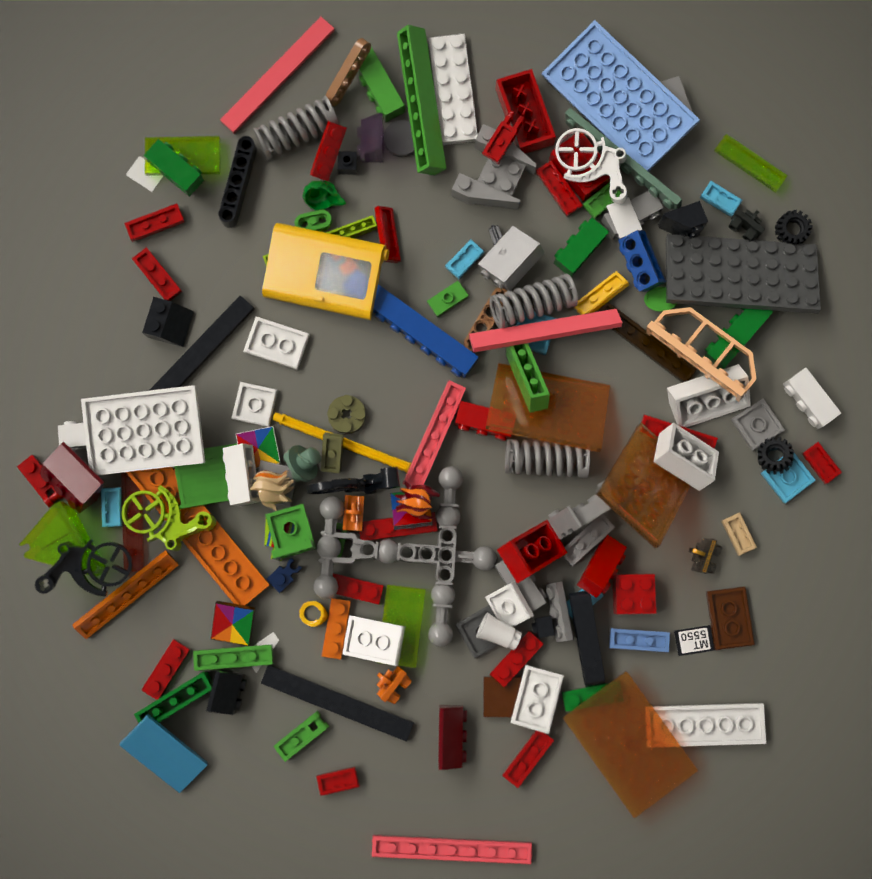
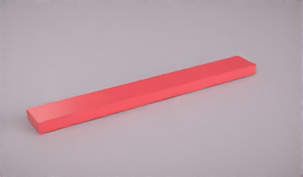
[220,17,335,134]
[469,309,622,352]
[372,835,532,864]

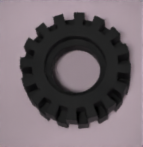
[775,210,812,245]
[758,437,794,475]

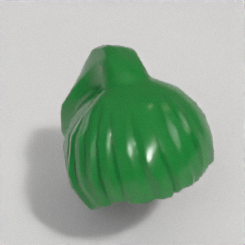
[303,180,346,211]

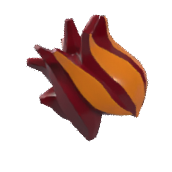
[395,480,440,519]

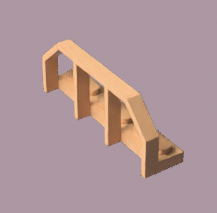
[646,307,756,402]

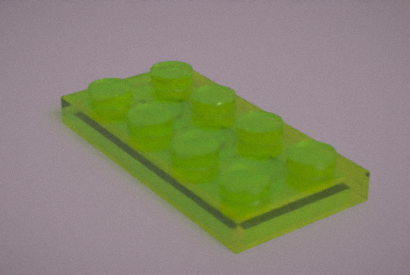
[145,136,221,176]
[377,585,426,668]

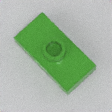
[583,182,622,219]
[427,281,469,318]

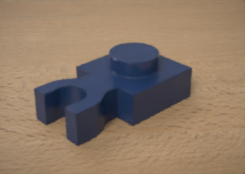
[266,558,303,593]

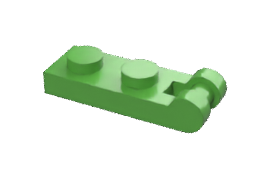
[273,710,329,762]

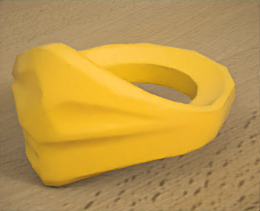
[299,601,328,627]

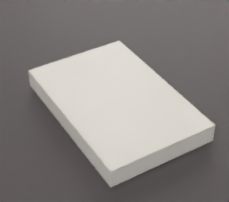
[243,316,310,370]
[342,615,405,666]
[510,665,564,734]

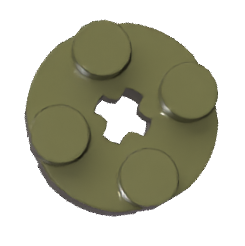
[327,395,366,433]

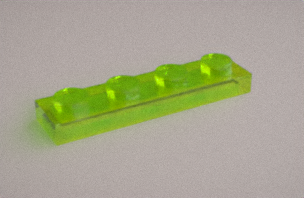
[714,134,788,192]

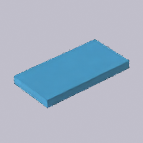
[120,714,207,793]

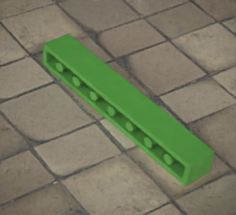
[397,25,446,175]

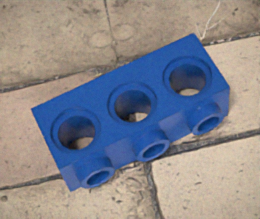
[618,230,666,292]

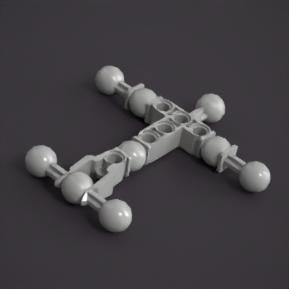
[313,466,497,647]

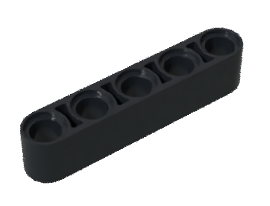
[218,136,257,228]
[569,591,606,688]

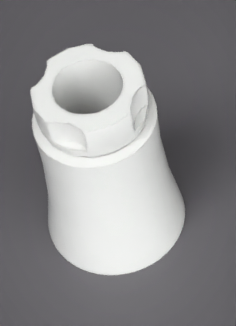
[476,612,522,650]

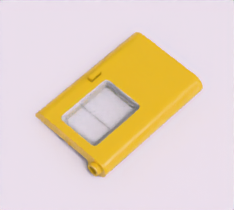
[262,223,389,320]

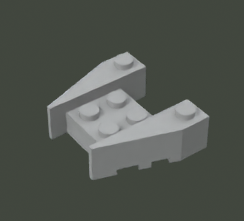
[451,124,537,210]
[548,479,625,539]

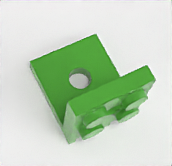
[265,504,316,560]

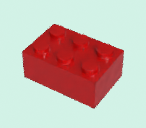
[549,133,610,202]
[497,520,568,584]

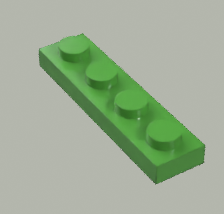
[193,644,274,671]

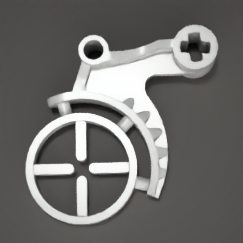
[555,128,628,204]

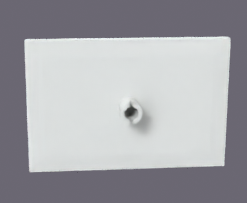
[81,385,205,475]

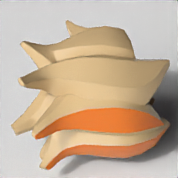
[250,470,295,511]

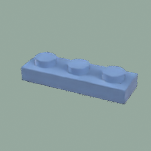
[609,628,670,652]

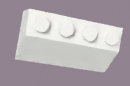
[667,364,751,428]

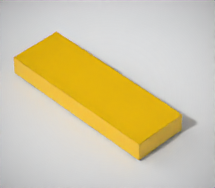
[574,271,629,315]

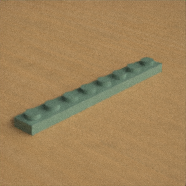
[565,108,682,210]

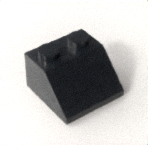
[658,201,708,239]
[142,297,194,347]
[206,669,247,715]

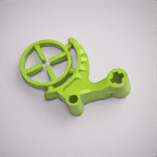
[122,485,216,551]

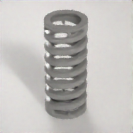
[253,96,339,160]
[490,274,578,329]
[505,439,590,478]

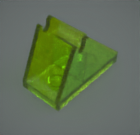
[19,501,106,576]

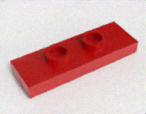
[536,160,583,217]
[374,206,401,263]

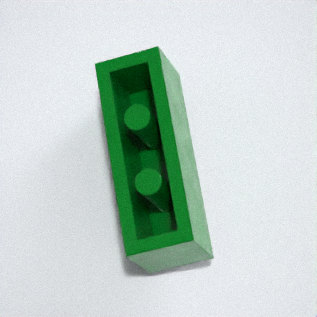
[143,139,204,197]
[554,217,609,277]

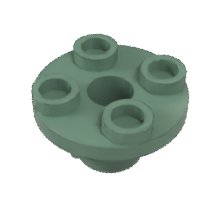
[283,445,321,482]

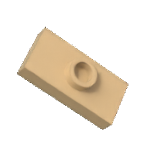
[721,512,757,556]

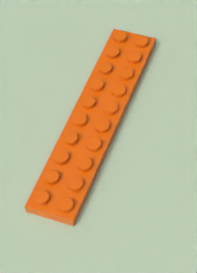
[126,467,270,606]

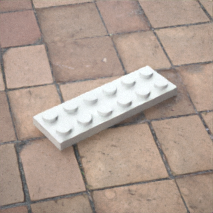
[428,34,478,145]
[644,703,766,747]

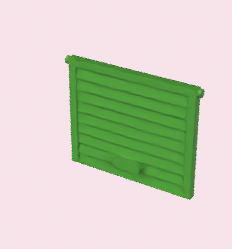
[174,443,237,509]

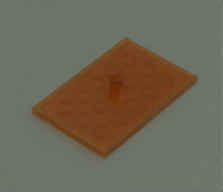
[485,363,610,452]
[596,422,691,549]
[562,671,698,818]

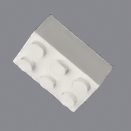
[654,423,719,491]

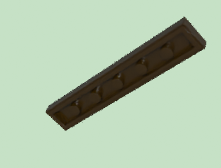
[598,302,697,383]

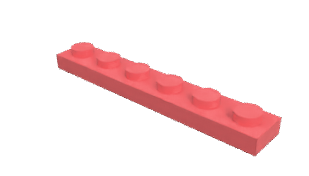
[402,380,466,485]

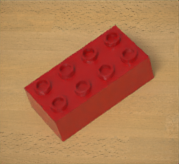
[495,69,556,154]

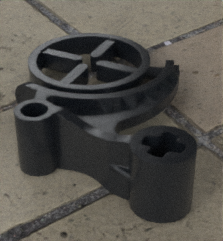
[307,467,400,495]
[35,539,133,596]

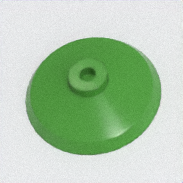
[644,287,677,312]

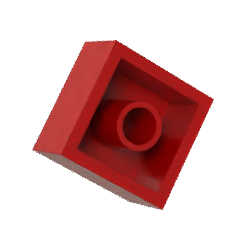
[612,574,656,614]

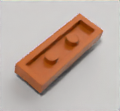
[322,598,351,660]

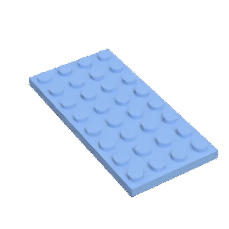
[541,20,700,172]

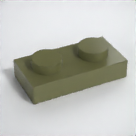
[321,432,344,473]

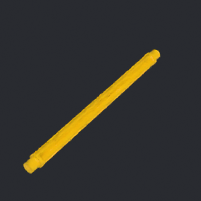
[273,412,411,473]

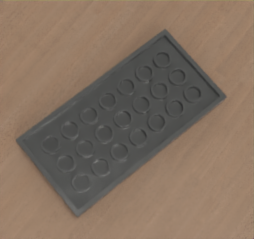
[666,234,821,314]

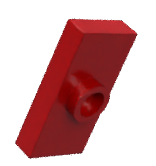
[801,442,842,484]
[316,766,360,796]

